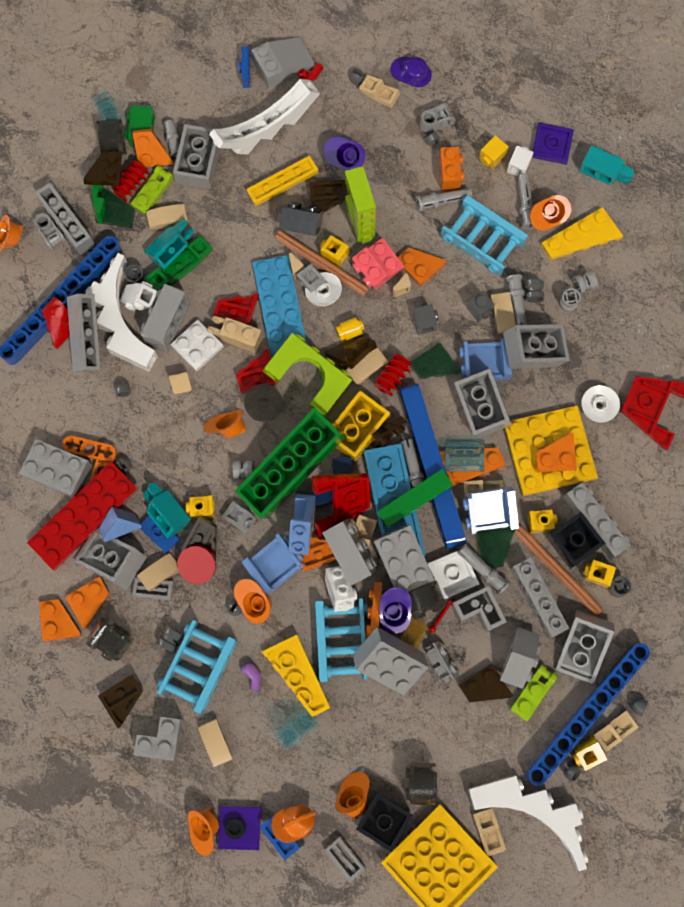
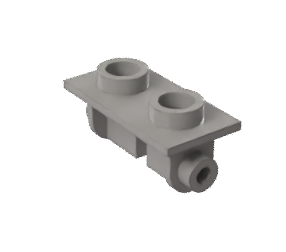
[425,640,459,683]

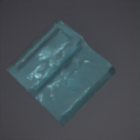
[445,439,484,472]

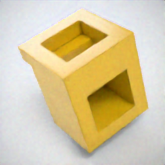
[320,235,349,267]
[186,495,215,519]
[527,509,558,533]
[583,560,616,588]
[572,735,607,771]

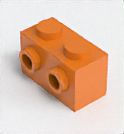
[439,147,464,191]

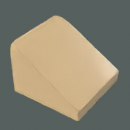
[289,253,304,280]
[392,273,411,297]
[169,372,192,394]

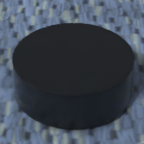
[225,817,246,839]

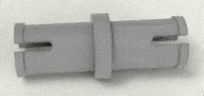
[163,120,180,158]

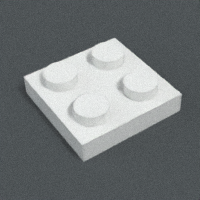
[170,320,224,372]
[428,551,479,600]

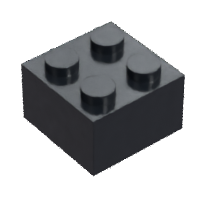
[279,202,324,236]
[547,512,606,569]
[356,792,413,852]

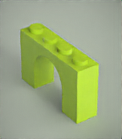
[345,166,376,243]
[263,333,352,414]

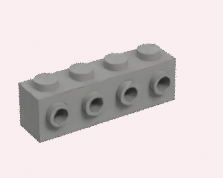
[67,294,100,372]
[563,483,631,560]

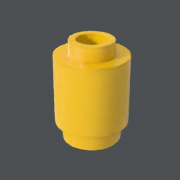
[335,317,365,341]

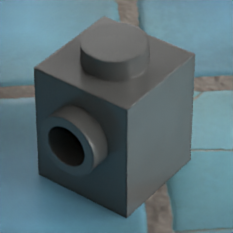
[467,290,495,322]
[413,304,439,335]

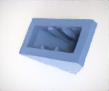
[98,507,142,542]

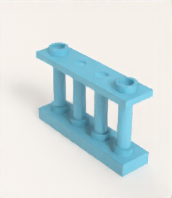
[441,195,528,276]
[315,598,368,683]
[157,620,238,714]

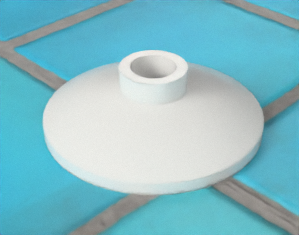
[305,272,342,306]
[581,385,620,423]

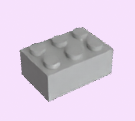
[173,124,221,189]
[140,284,190,354]
[503,324,570,369]
[454,369,513,439]
[19,439,93,498]
[322,518,377,586]
[373,525,434,592]
[353,627,429,695]

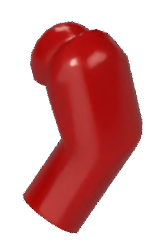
[298,63,324,81]

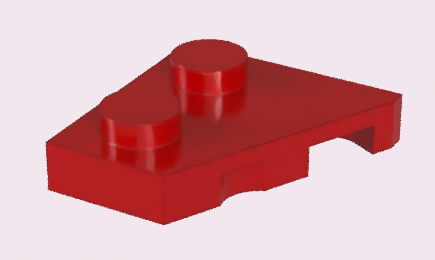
[213,293,259,326]
[41,297,70,349]
[236,349,278,394]

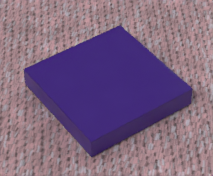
[532,123,574,165]
[218,806,261,850]

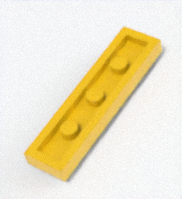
[246,156,319,207]

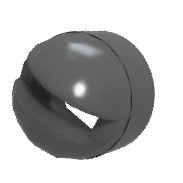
[350,69,364,85]
[423,130,439,146]
[115,381,131,397]
[116,458,132,474]
[227,600,242,616]
[631,699,648,716]
[564,764,582,782]

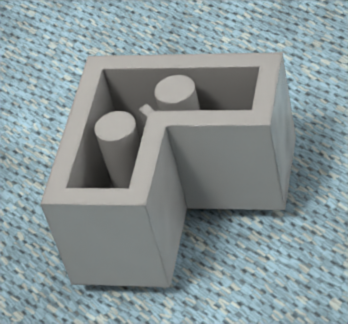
[451,586,507,633]
[500,627,542,689]
[133,717,184,761]

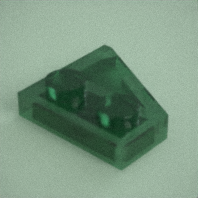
[95,188,136,229]
[410,343,461,379]
[477,527,515,569]

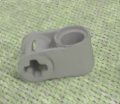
[420,103,456,134]
[34,213,66,250]

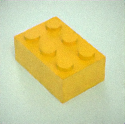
[334,391,390,463]

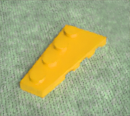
[541,207,623,260]
[262,635,331,717]

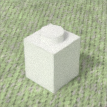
[507,146,534,176]

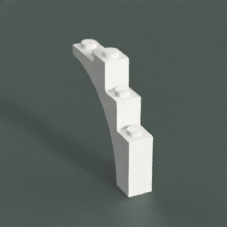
[209,79,320,154]
[85,253,158,372]
[467,775,588,871]

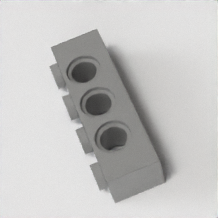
[35,182,95,256]
[510,557,569,639]

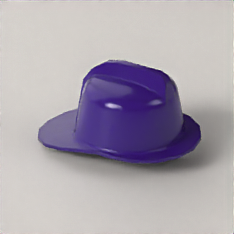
[390,57,432,87]
[323,136,366,170]
[379,587,412,634]

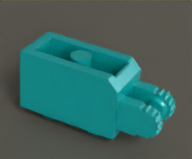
[579,145,635,185]
[144,219,194,269]
[143,482,191,539]

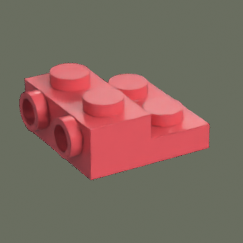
[352,238,405,290]

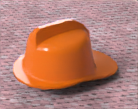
[530,195,571,231]
[0,214,23,253]
[203,409,246,438]
[234,579,272,624]
[335,772,370,820]
[271,804,316,843]
[187,807,219,856]

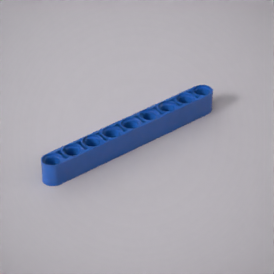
[0,236,122,365]
[399,383,466,549]
[526,643,650,786]

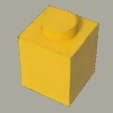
[479,135,509,170]

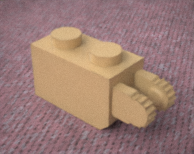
[207,316,263,354]

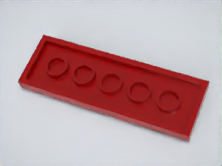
[27,461,138,571]

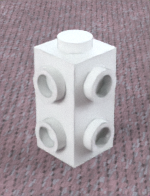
[119,282,158,311]
[325,566,357,612]

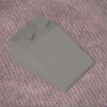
[251,37,316,89]
[74,529,147,591]
[555,609,615,684]

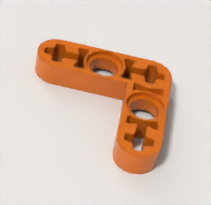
[62,436,118,481]

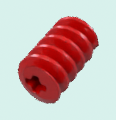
[112,160,150,202]
[373,353,412,397]

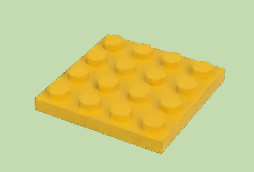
[504,405,598,497]
[381,804,498,907]

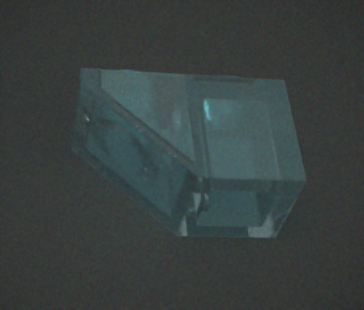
[91,91,122,129]
[274,709,319,751]

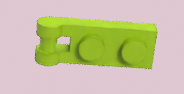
[130,165,174,216]
[510,664,558,722]

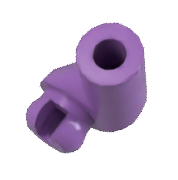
[241,663,261,691]

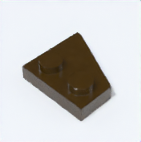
[83,151,122,186]
[310,180,347,213]
[324,335,376,369]
[371,416,406,448]
[181,516,217,561]
[458,663,513,703]
[98,674,143,729]

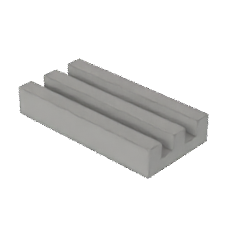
[132,577,174,601]
[324,835,366,882]

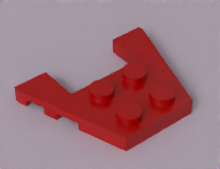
[620,376,684,451]
[312,473,370,539]

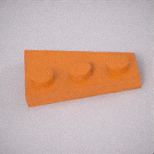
[439,448,506,487]
[366,581,382,637]

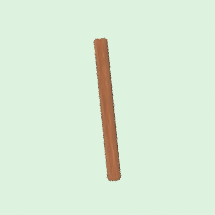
[275,230,369,296]
[514,525,603,616]

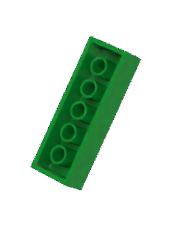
[235,407,347,519]

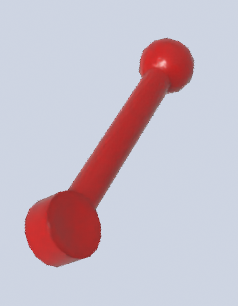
[429,597,455,633]

